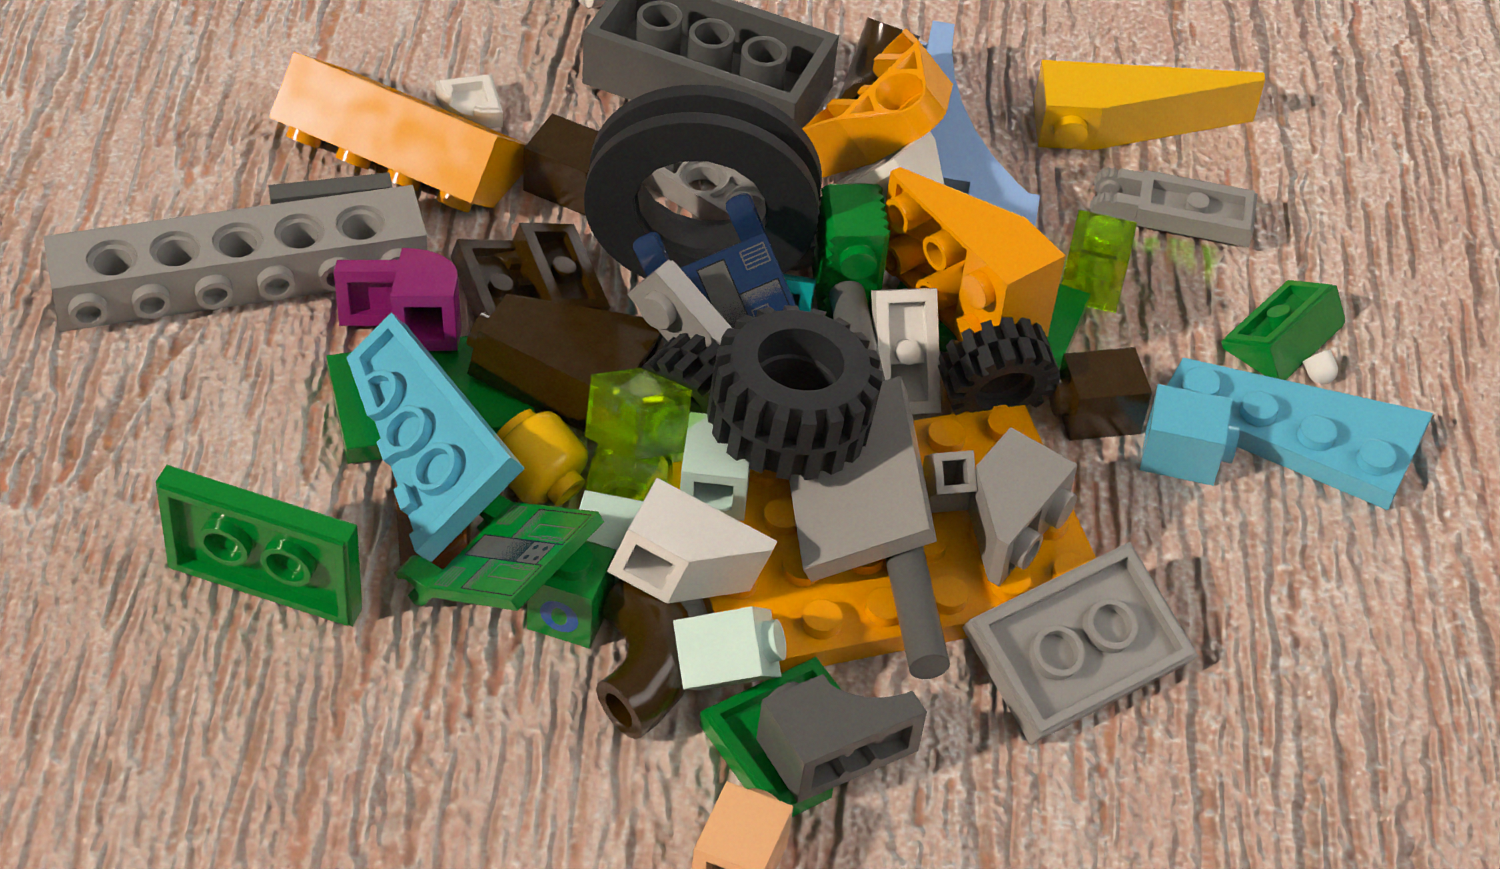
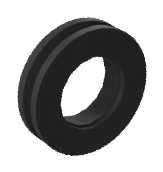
[584,85,822,279]

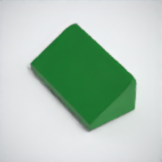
[1221,280,1345,380]

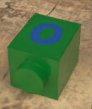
[527,540,616,649]

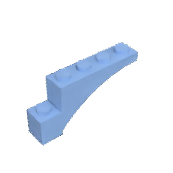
[920,20,1040,226]

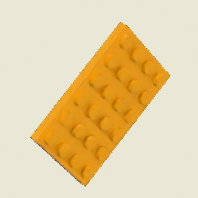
[662,404,1096,673]

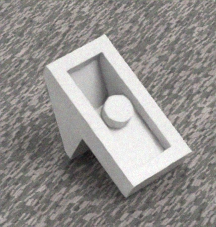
[871,288,941,414]

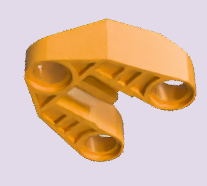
[802,28,953,178]

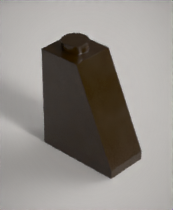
[467,294,663,441]

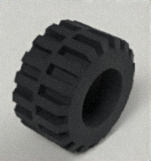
[707,305,883,480]

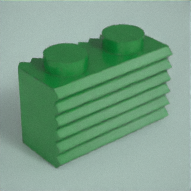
[812,184,891,320]

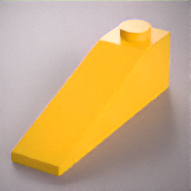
[1033,60,1265,150]

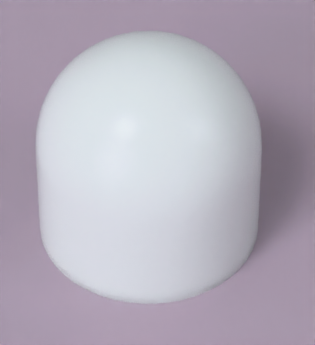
[1303,350,1338,384]

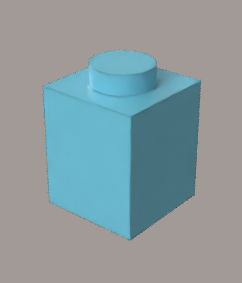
[1139,384,1240,486]

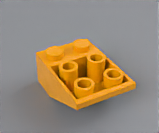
[885,167,1066,342]

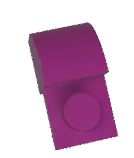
[334,248,462,351]

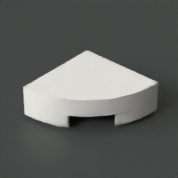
[435,74,503,128]

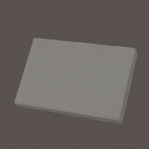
[789,376,937,582]
[962,542,1199,745]

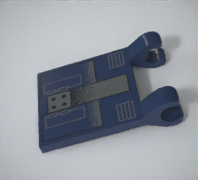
[633,193,797,329]

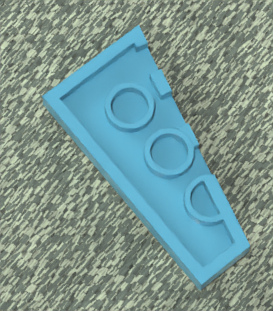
[347,313,525,562]
[1167,358,1433,510]

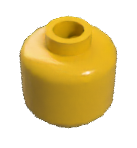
[497,409,588,506]

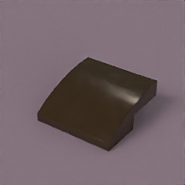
[450,223,611,320]

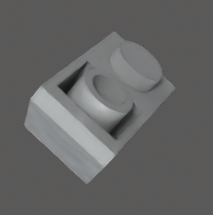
[968,427,1077,586]

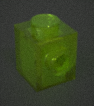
[1061,210,1137,313]
[585,368,692,461]

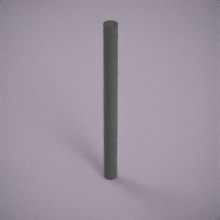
[828,281,950,679]

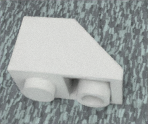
[607,478,777,604]

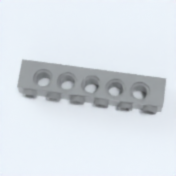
[43,185,427,332]

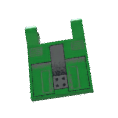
[394,494,604,611]

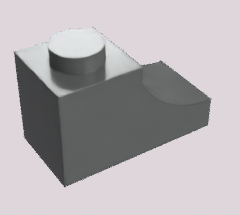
[756,674,927,803]

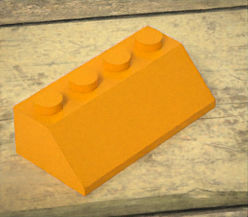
[269,52,527,213]

